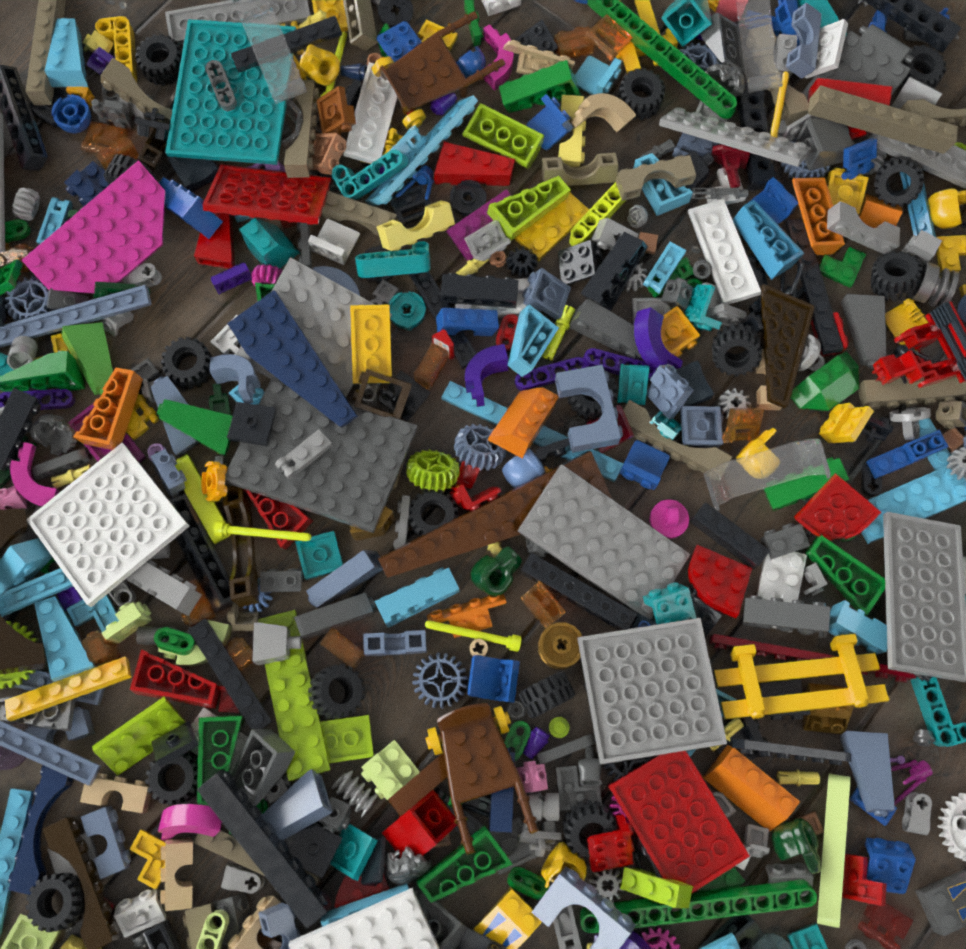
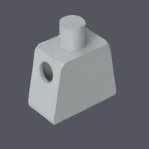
[253,622,302,665]

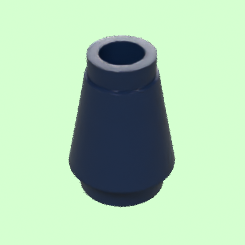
[341,63,368,82]

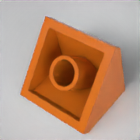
[858,194,903,228]

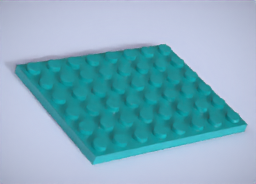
[165,19,296,165]

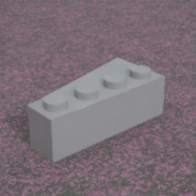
[126,559,202,616]

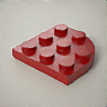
[794,473,881,540]
[688,545,752,618]

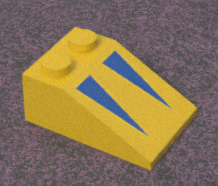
[473,887,542,949]

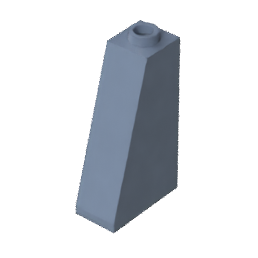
[151,376,199,457]
[306,550,383,608]
[840,731,895,817]
[261,769,333,840]

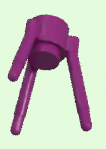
[891,760,933,805]

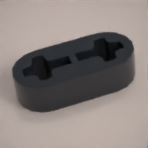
[861,463,882,497]

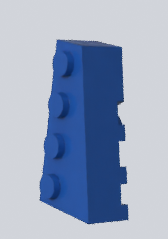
[159,177,223,239]

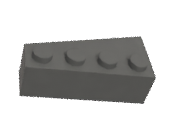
[569,298,641,360]
[743,595,830,638]

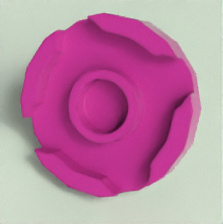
[649,499,689,539]

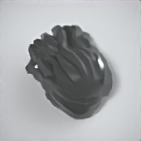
[706,64,745,96]
[30,414,77,456]
[384,846,432,885]

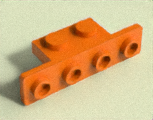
[426,594,507,638]

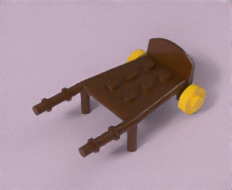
[371,11,505,129]
[425,703,538,855]

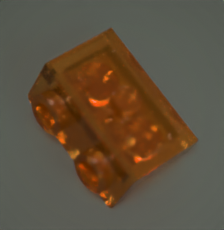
[95,136,139,171]

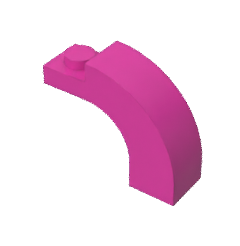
[483,24,514,91]
[10,442,59,507]
[158,804,222,841]

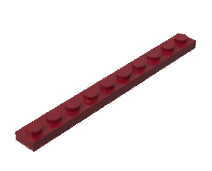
[709,634,916,683]

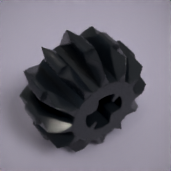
[506,246,538,279]

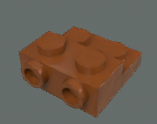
[317,86,356,136]

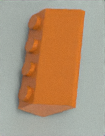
[792,178,845,255]
[488,387,559,459]
[703,745,800,832]

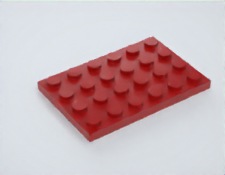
[203,165,331,225]
[608,751,750,893]

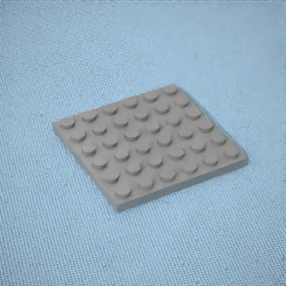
[236,257,392,398]
[577,618,727,764]

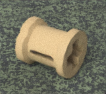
[470,639,488,657]

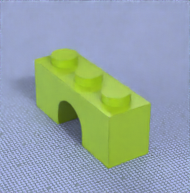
[620,867,693,908]

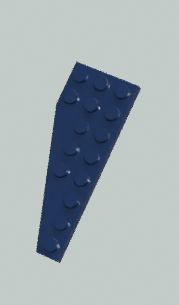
[227,290,358,428]

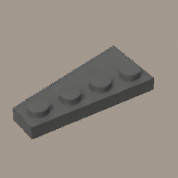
[0,696,76,732]

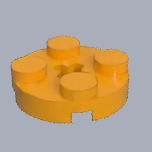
[201,461,227,502]

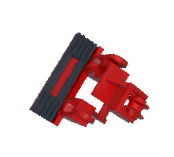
[872,301,966,389]

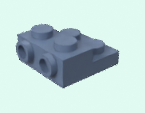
[522,268,571,320]
[646,364,694,419]
[680,406,725,448]
[151,449,187,499]

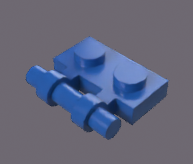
[841,138,877,180]

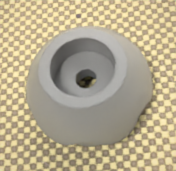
[627,205,648,228]

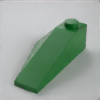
[0,351,85,392]

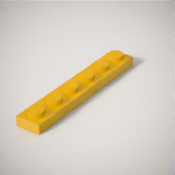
[5,657,132,722]

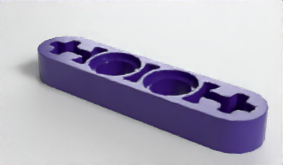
[583,348,656,382]
[515,357,587,391]
[0,389,76,410]

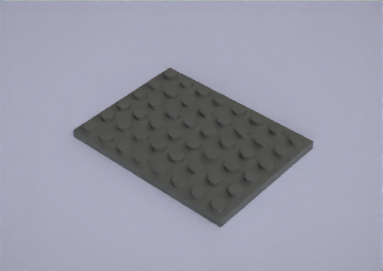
[225,378,418,533]

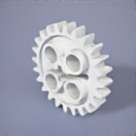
[937,793,966,861]

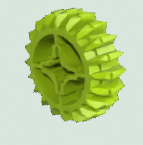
[406,449,460,492]

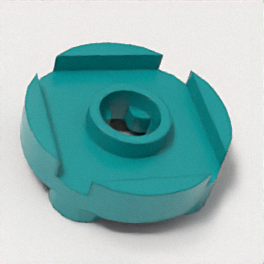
[389,292,426,330]

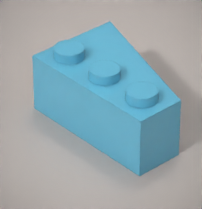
[633,153,693,216]
[507,304,559,377]
[0,538,53,593]
[829,600,887,655]

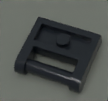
[389,185,431,227]

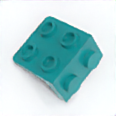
[684,284,722,332]
[643,583,696,625]

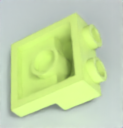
[102,601,152,644]
[361,740,420,800]
[1,914,61,949]

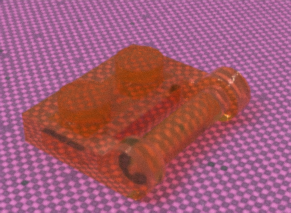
[584,14,633,61]
[81,121,128,158]
[722,408,764,443]

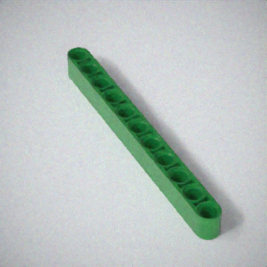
[587,0,737,119]
[580,880,817,933]

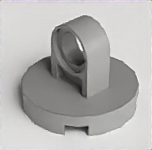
[798,334,825,371]
[889,407,931,440]

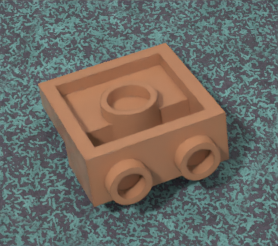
[311,133,347,174]

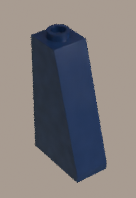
[489,748,515,832]

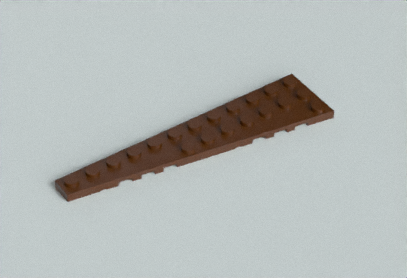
[378,451,613,578]

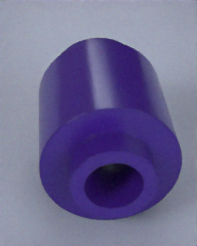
[430,92,457,116]

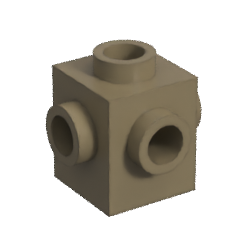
[936,400,966,429]

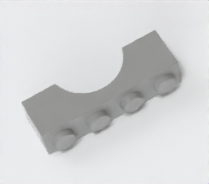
[827,201,900,254]

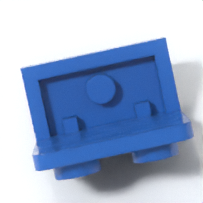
[377,21,422,62]
[526,94,574,151]
[748,177,799,225]
[619,440,669,490]
[468,655,520,703]
[865,838,916,894]

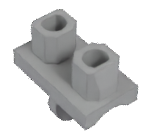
[518,821,561,857]

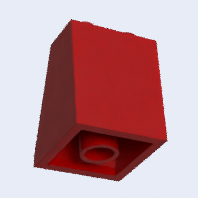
[382,790,458,857]

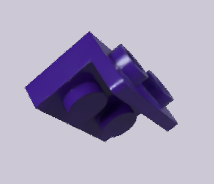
[211,263,252,295]

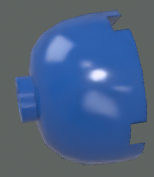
[456,46,486,78]
[51,95,92,134]

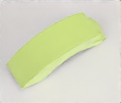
[158,620,232,667]

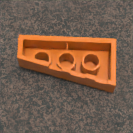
[73,367,143,450]

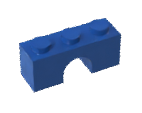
[436,308,499,336]

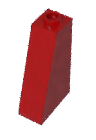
[194,213,235,269]

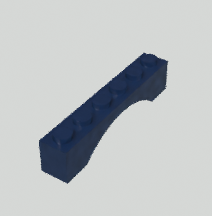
[8,765,74,895]

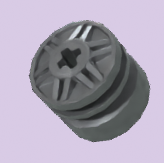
[911,262,959,307]

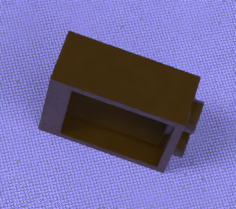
[352,368,412,420]

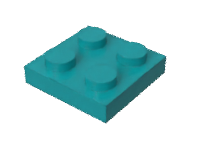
[295,531,343,580]
[330,823,378,881]

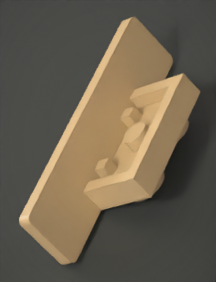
[503,40,575,75]

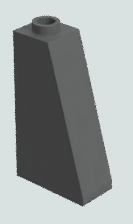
[841,294,886,368]
[294,593,376,641]

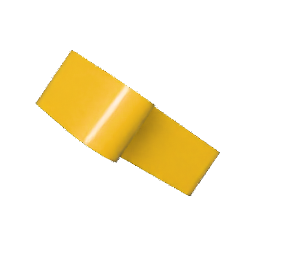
[95,16,137,83]

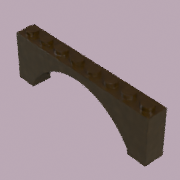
[0,508,45,675]

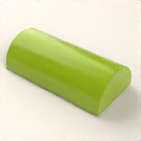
[463,103,544,169]

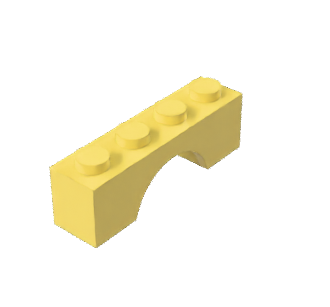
[558,95,586,167]
[377,200,455,251]

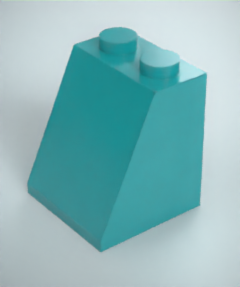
[661,0,712,47]
[240,218,300,269]

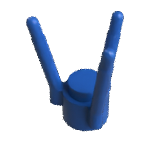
[396,165,434,200]

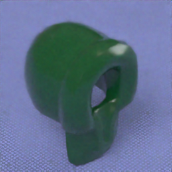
[471,547,522,596]
[772,818,821,874]

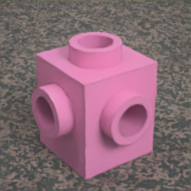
[0,486,27,510]
[517,761,548,793]

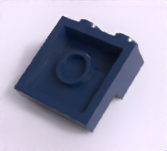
[64,161,109,206]

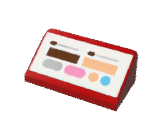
[432,330,454,360]

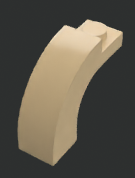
[571,93,636,132]

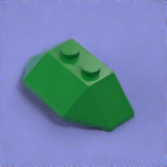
[790,352,859,411]

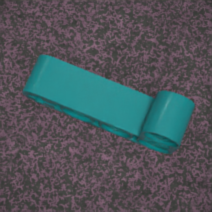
[332,149,408,200]
[355,241,431,278]
[910,677,966,747]

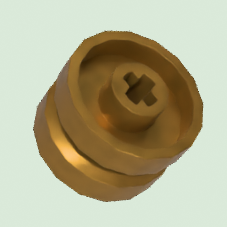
[538,622,582,669]

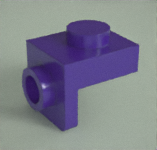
[56,586,83,611]

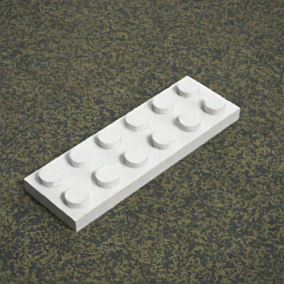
[343,62,397,164]
[688,199,761,305]

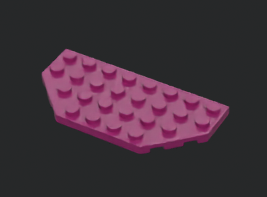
[22,160,166,293]

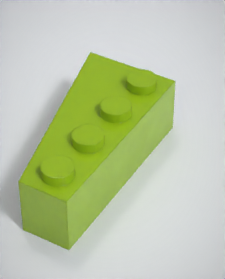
[487,176,571,241]

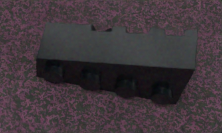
[581,232,648,311]

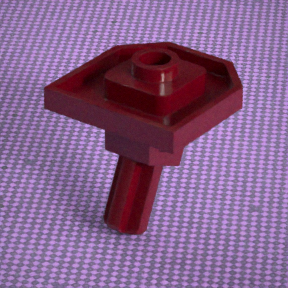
[711,144,750,188]

